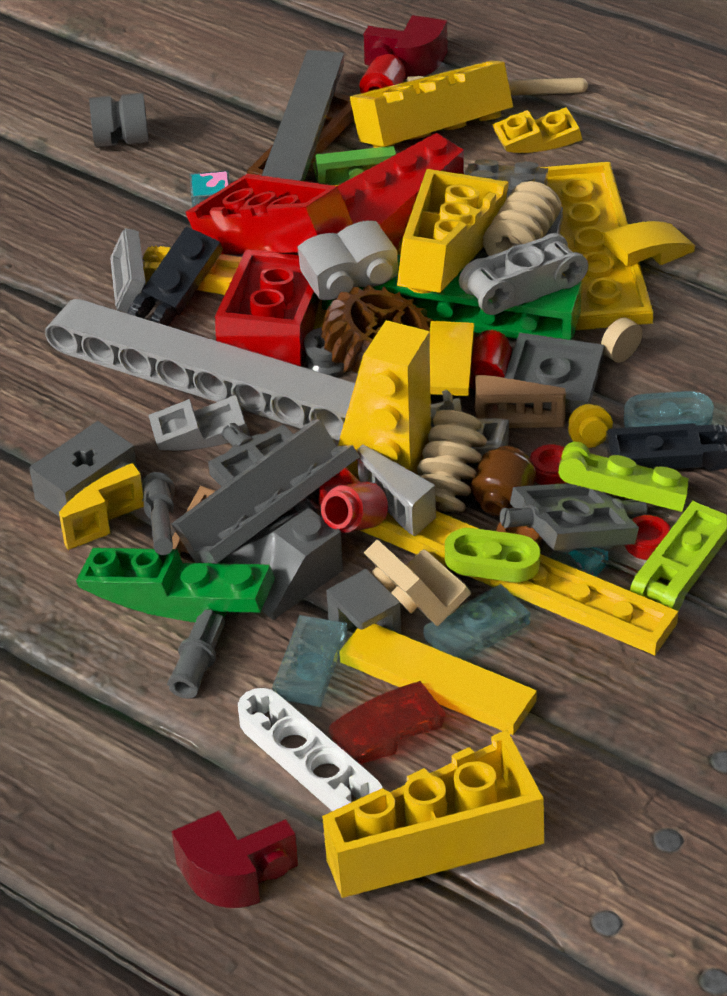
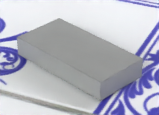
[110,228,145,313]

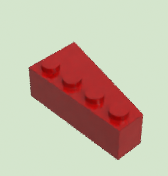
[185,173,353,254]

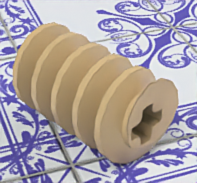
[483,181,561,256]
[417,410,487,513]

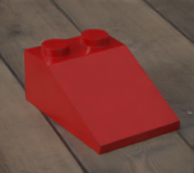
[215,250,320,367]

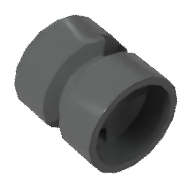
[89,93,149,148]

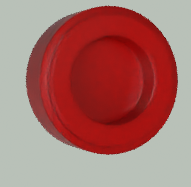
[529,444,567,485]
[624,515,671,560]

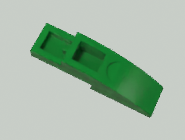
[76,548,275,623]

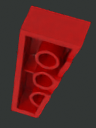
[338,133,464,250]

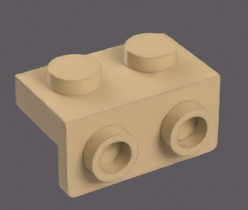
[364,539,471,627]

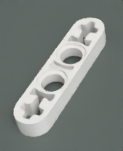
[238,688,382,811]

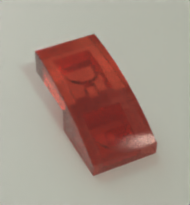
[328,681,446,764]

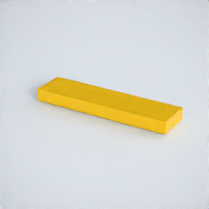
[339,623,537,735]

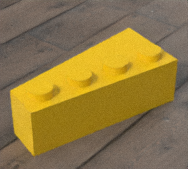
[397,169,509,293]

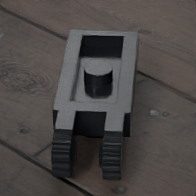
[127,226,223,326]
[606,423,727,471]

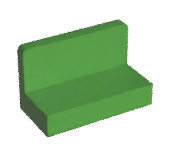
[313,146,396,185]

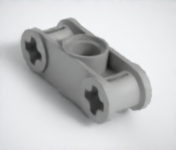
[459,233,588,315]

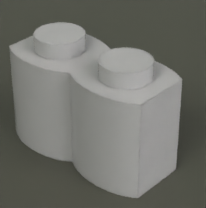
[298,221,398,300]

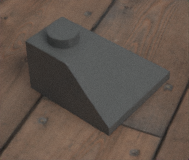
[216,508,343,620]

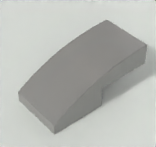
[148,395,250,451]

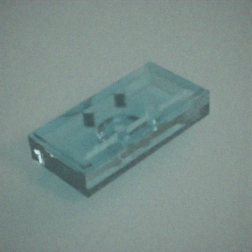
[424,584,530,661]
[272,615,347,707]

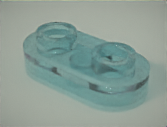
[624,391,714,428]

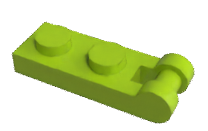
[559,442,689,512]
[630,501,727,611]

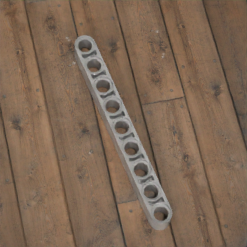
[45,299,355,441]

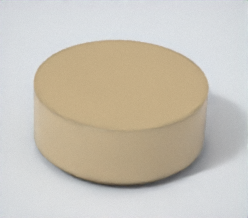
[601,317,642,363]

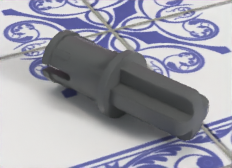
[167,609,225,699]

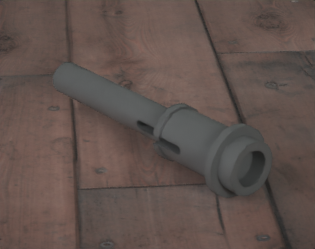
[141,472,175,555]

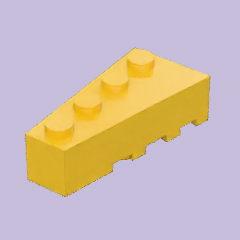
[350,60,513,148]
[338,320,431,479]
[322,729,544,898]

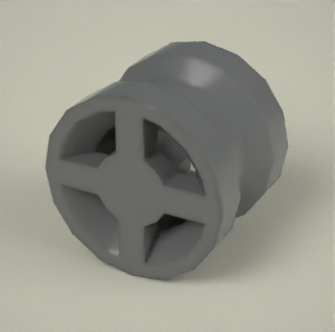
[304,327,346,378]

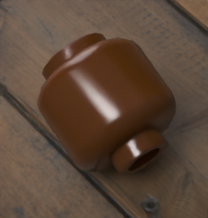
[471,446,537,517]

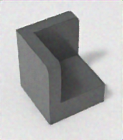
[327,569,401,634]

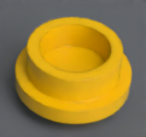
[568,404,613,448]

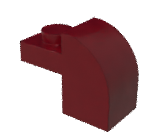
[363,15,448,79]
[171,810,298,908]

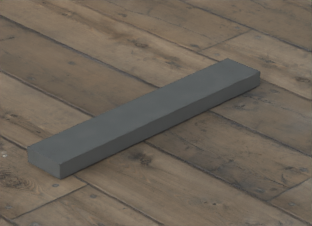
[262,50,344,182]

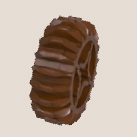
[321,284,434,374]

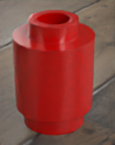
[359,54,406,93]
[469,330,512,391]
[321,482,388,533]

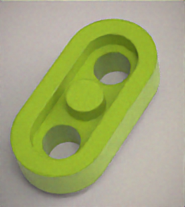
[445,528,540,582]

